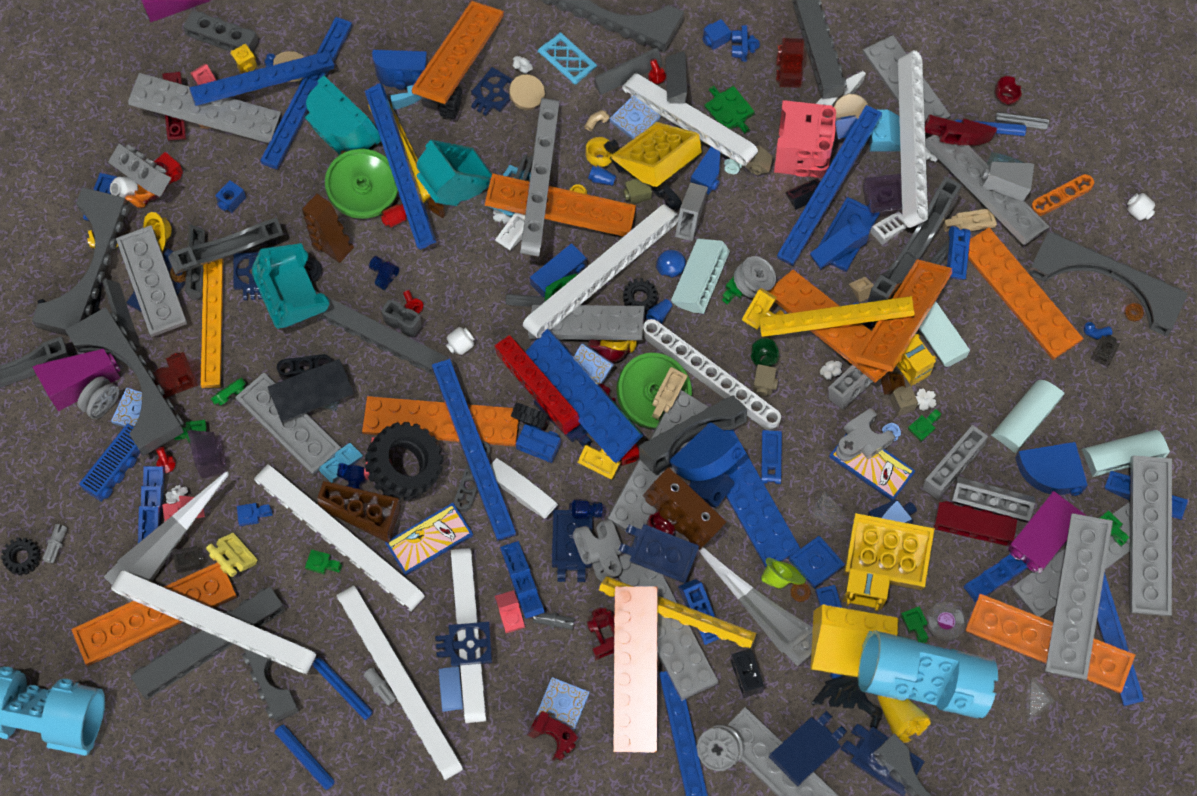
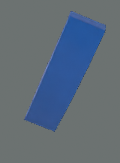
[138,466,165,543]
[1105,471,1188,520]
[500,541,544,619]
[964,554,1029,603]

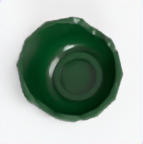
[750,338,780,367]

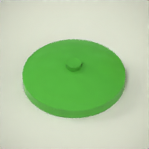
[325,149,398,219]
[616,353,692,429]

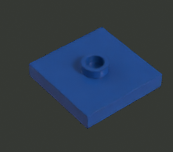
[789,536,845,589]

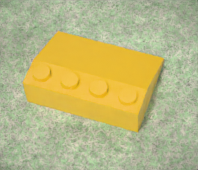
[611,122,702,187]
[843,513,934,590]
[811,605,898,677]

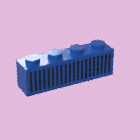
[79,423,141,502]

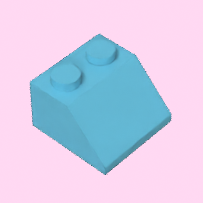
[869,110,901,152]

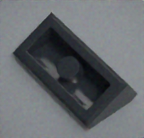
[785,178,821,210]

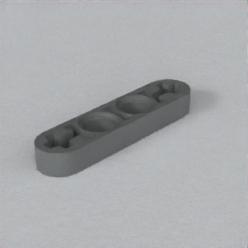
[454,441,490,512]

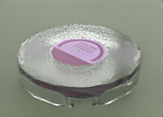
[926,602,966,642]

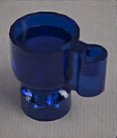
[369,256,400,291]
[337,463,365,490]
[569,499,603,519]

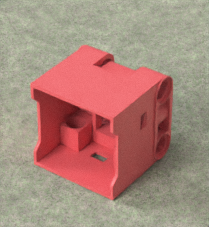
[774,100,836,178]

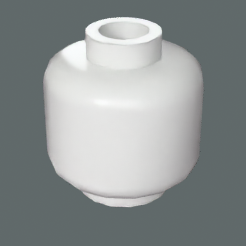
[110,177,138,201]
[1127,193,1155,221]
[446,327,475,355]

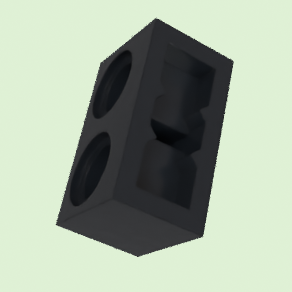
[730,648,764,698]

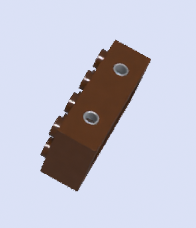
[642,467,726,550]

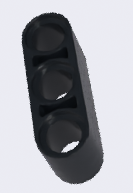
[276,354,332,380]

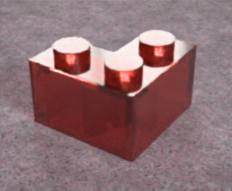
[776,38,804,88]
[152,352,198,398]

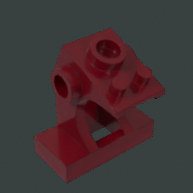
[586,607,615,661]
[527,711,578,761]

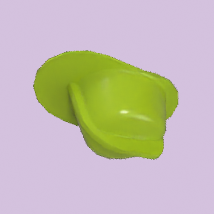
[761,557,806,589]

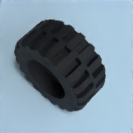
[365,422,444,501]

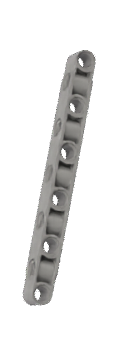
[520,98,559,256]

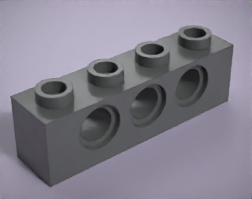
[183,10,259,53]

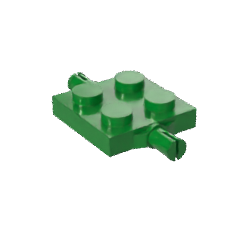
[704,86,755,135]

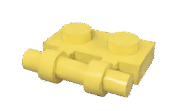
[206,533,258,577]

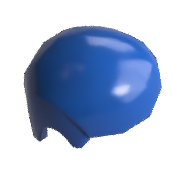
[656,249,686,278]

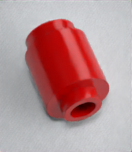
[380,204,407,228]

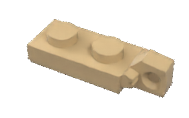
[943,209,997,232]
[651,367,688,420]

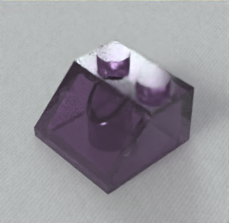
[862,173,902,213]
[187,430,227,480]

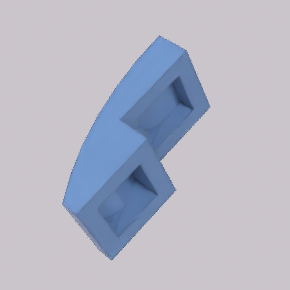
[439,667,463,711]

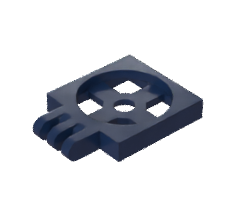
[471,67,513,116]
[233,252,262,300]
[435,622,492,666]

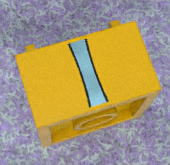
[896,334,936,386]
[842,568,890,612]

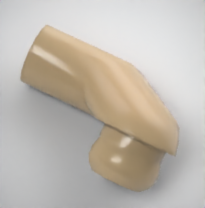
[584,110,610,131]

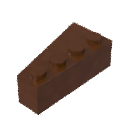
[302,193,354,263]
[317,481,400,543]

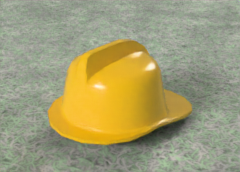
[143,212,172,252]

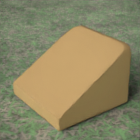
[849,277,874,302]

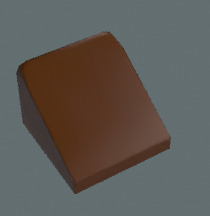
[428,197,445,218]
[881,373,906,395]

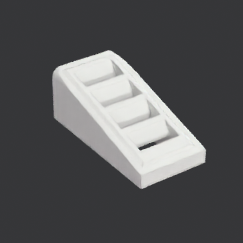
[870,211,908,245]

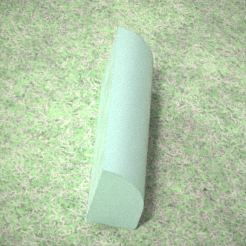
[671,239,730,314]
[919,301,970,367]
[991,380,1064,453]
[1082,430,1170,477]

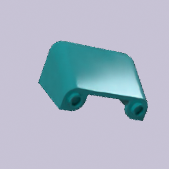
[252,243,329,329]

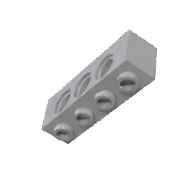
[108,144,171,197]
[828,365,873,410]
[923,425,988,500]
[952,476,1035,521]

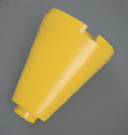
[877,695,931,743]

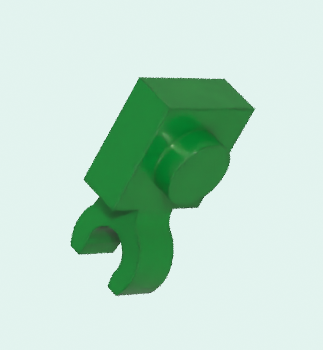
[722,276,744,305]
[908,409,941,442]
[174,420,208,443]
[1100,510,1129,547]
[305,549,342,575]
[900,606,929,643]

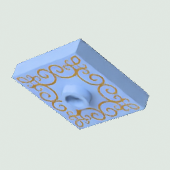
[610,95,660,139]
[574,343,614,384]
[111,388,142,427]
[536,677,590,731]

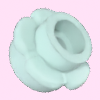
[724,158,742,174]

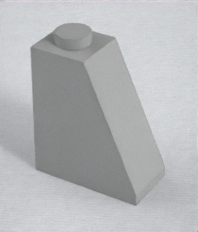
[981,162,1034,201]
[675,183,708,241]

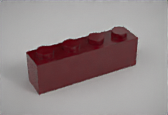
[933,501,1018,547]

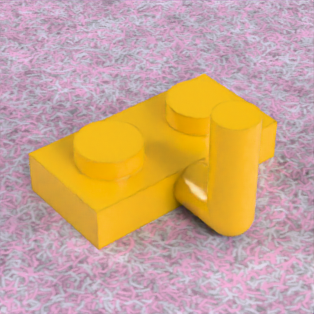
[742,288,784,330]
[577,445,621,480]

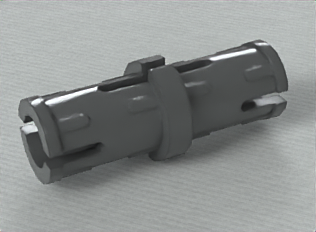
[533,612,575,630]

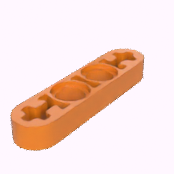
[1031,174,1094,216]

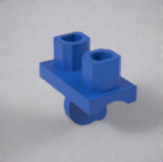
[731,25,760,62]

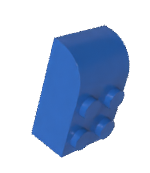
[372,50,428,90]

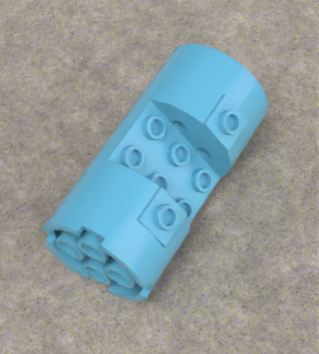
[858,630,998,718]
[0,667,105,756]

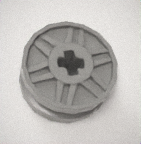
[734,256,776,298]
[77,376,119,419]
[697,724,744,771]

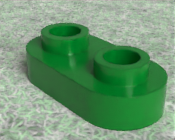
[210,377,246,406]

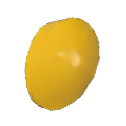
[585,137,612,167]

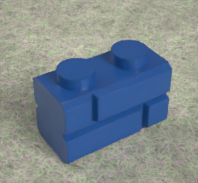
[516,424,561,463]

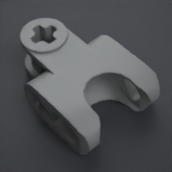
[836,408,895,461]
[573,520,622,581]

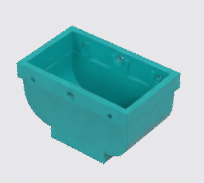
[304,75,381,156]
[416,140,492,206]

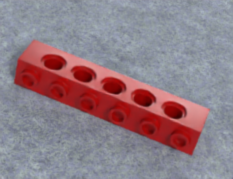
[494,335,580,435]

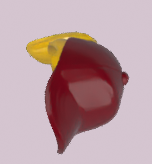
[588,339,637,363]

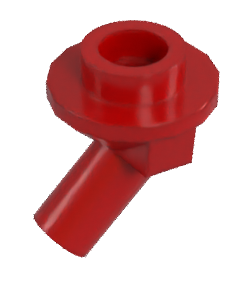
[648,59,666,84]
[403,290,423,314]
[156,447,176,473]

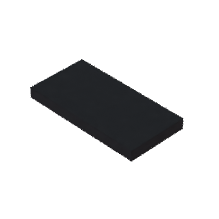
[267,359,354,423]

